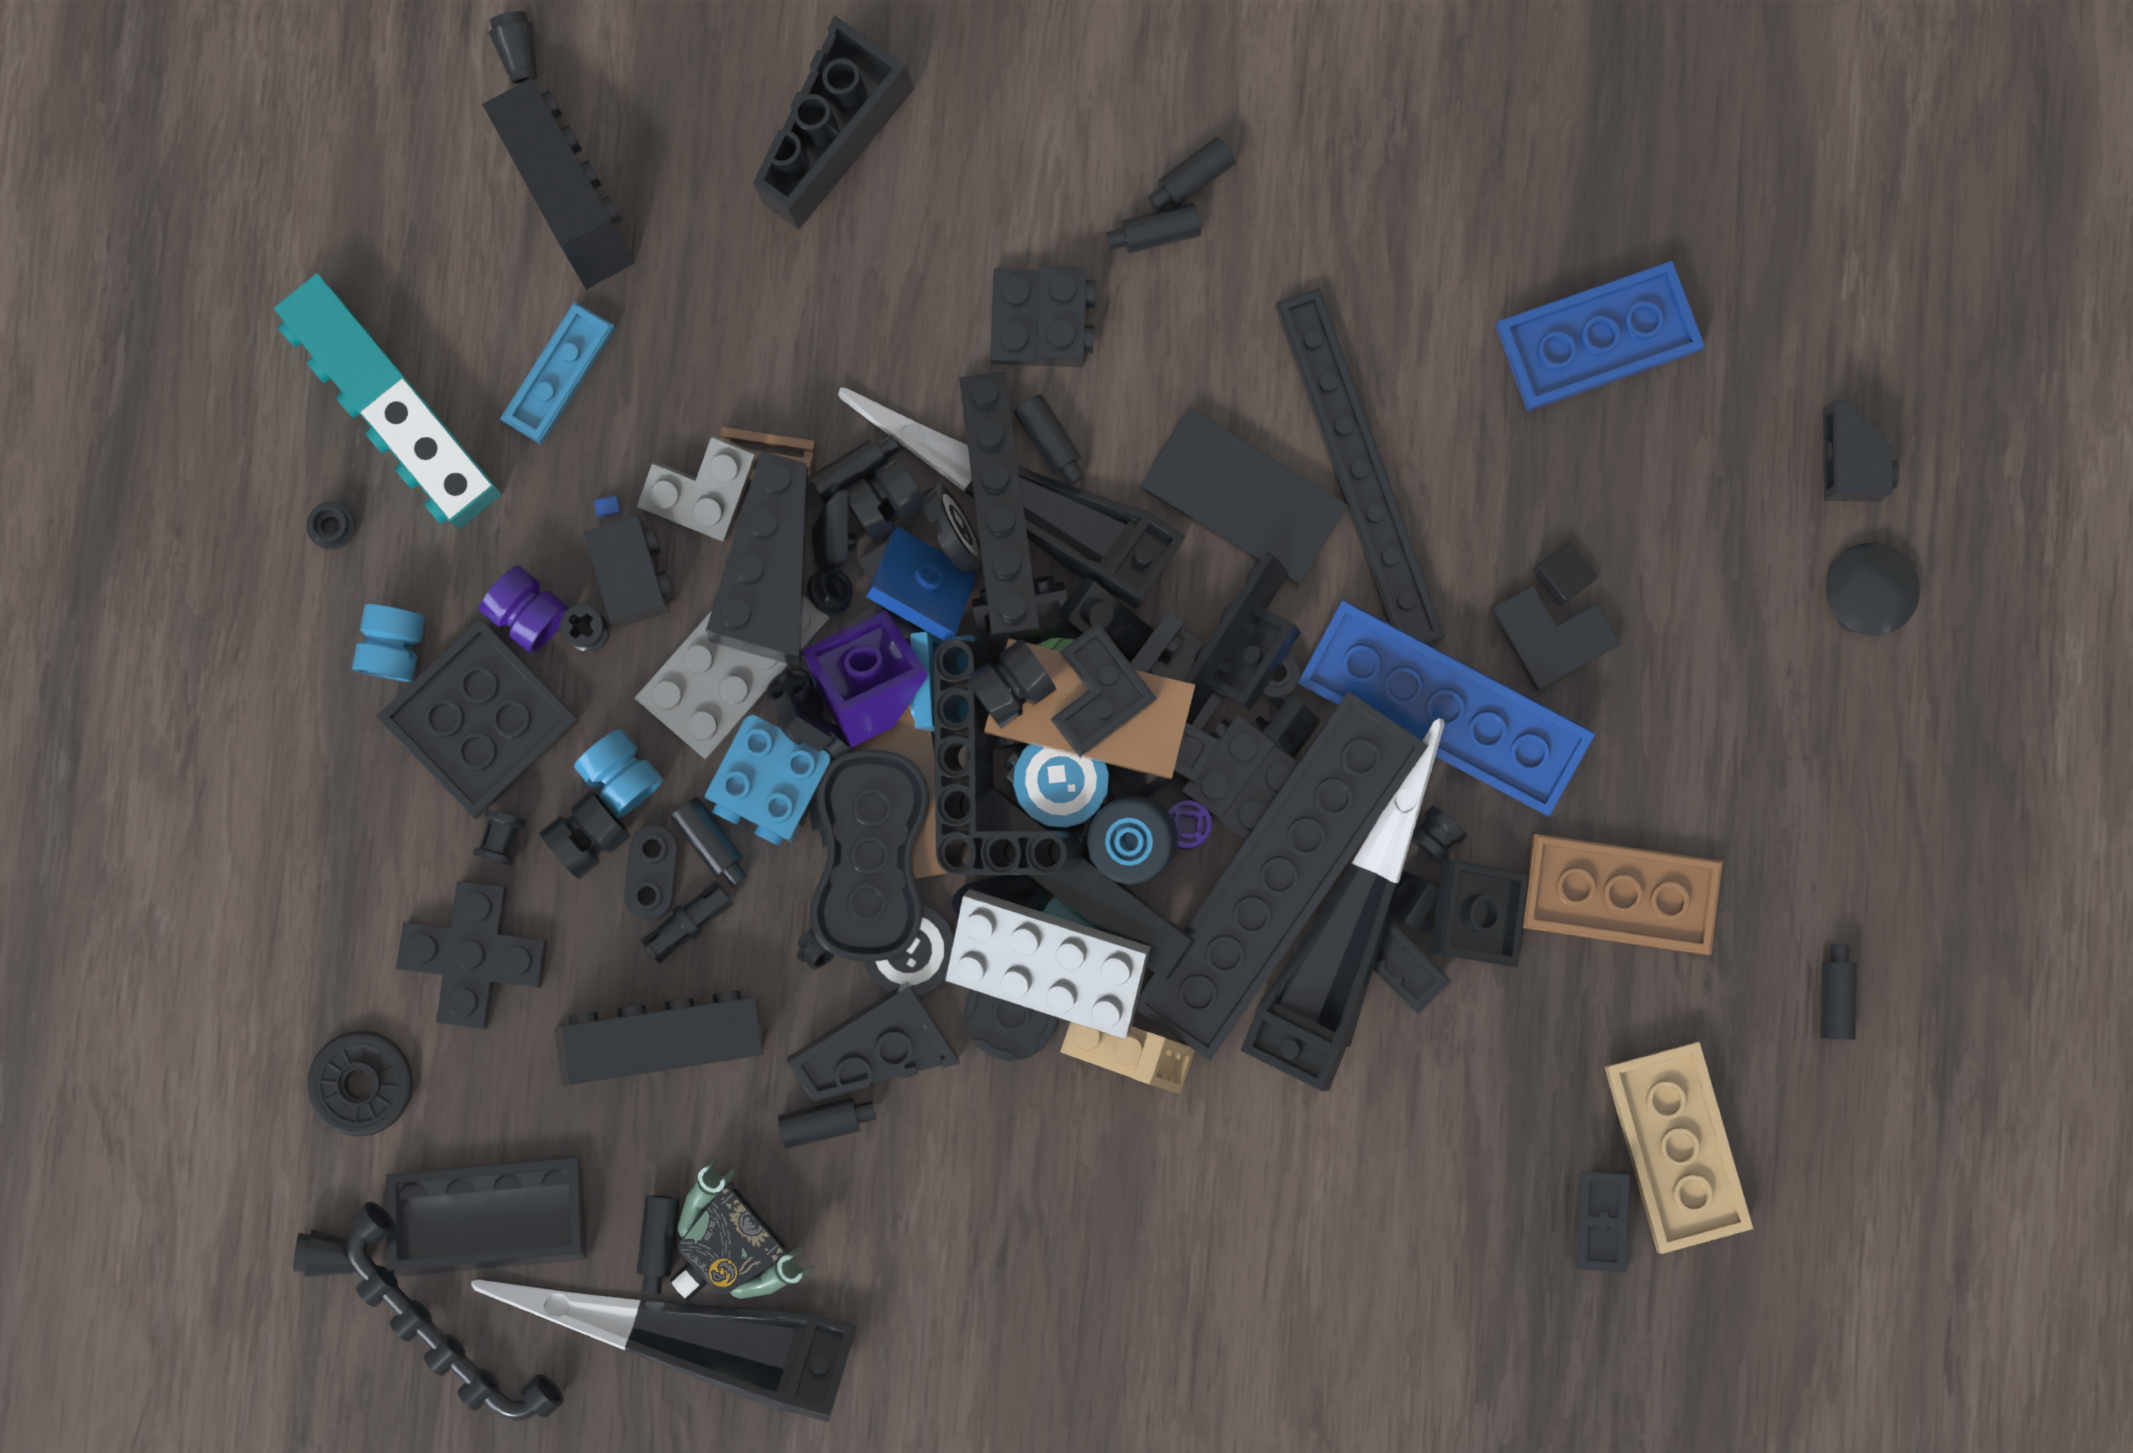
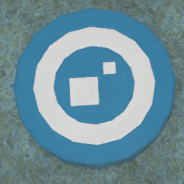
[1013,744,1109,829]

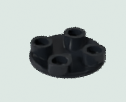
[1826,543,1920,636]

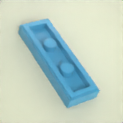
[500,301,616,445]

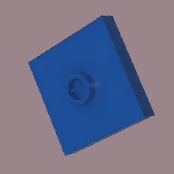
[866,527,978,641]

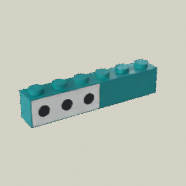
[273,273,503,530]

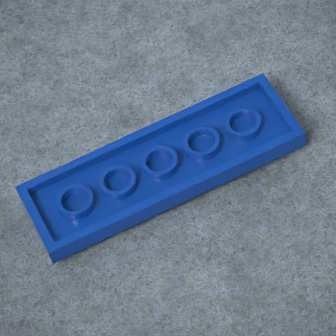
[1298,599,1595,816]

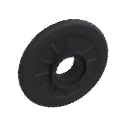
[307,1031,413,1136]

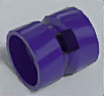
[479,565,569,654]

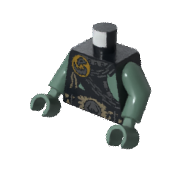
[670,1156,814,1300]

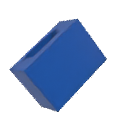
[594,496,621,518]

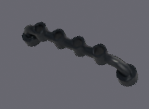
[346,1202,563,1421]

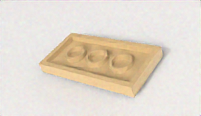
[1604,1042,1753,1254]

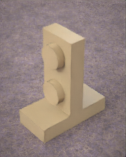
[1060,1022,1195,1094]

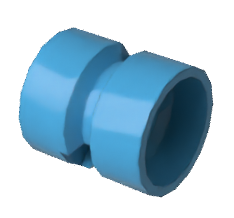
[351,604,426,682]
[574,728,664,819]

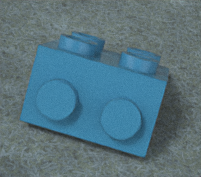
[704,715,831,846]

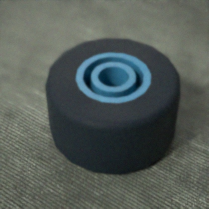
[1087,795,1179,885]

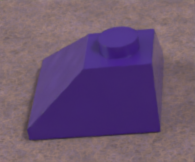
[801,610,928,748]

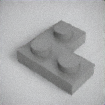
[637,435,759,541]

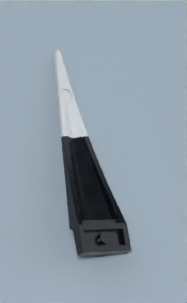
[838,388,1186,609]
[1241,718,1444,1091]
[471,1279,856,1423]

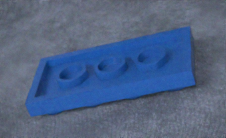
[1495,261,1705,412]

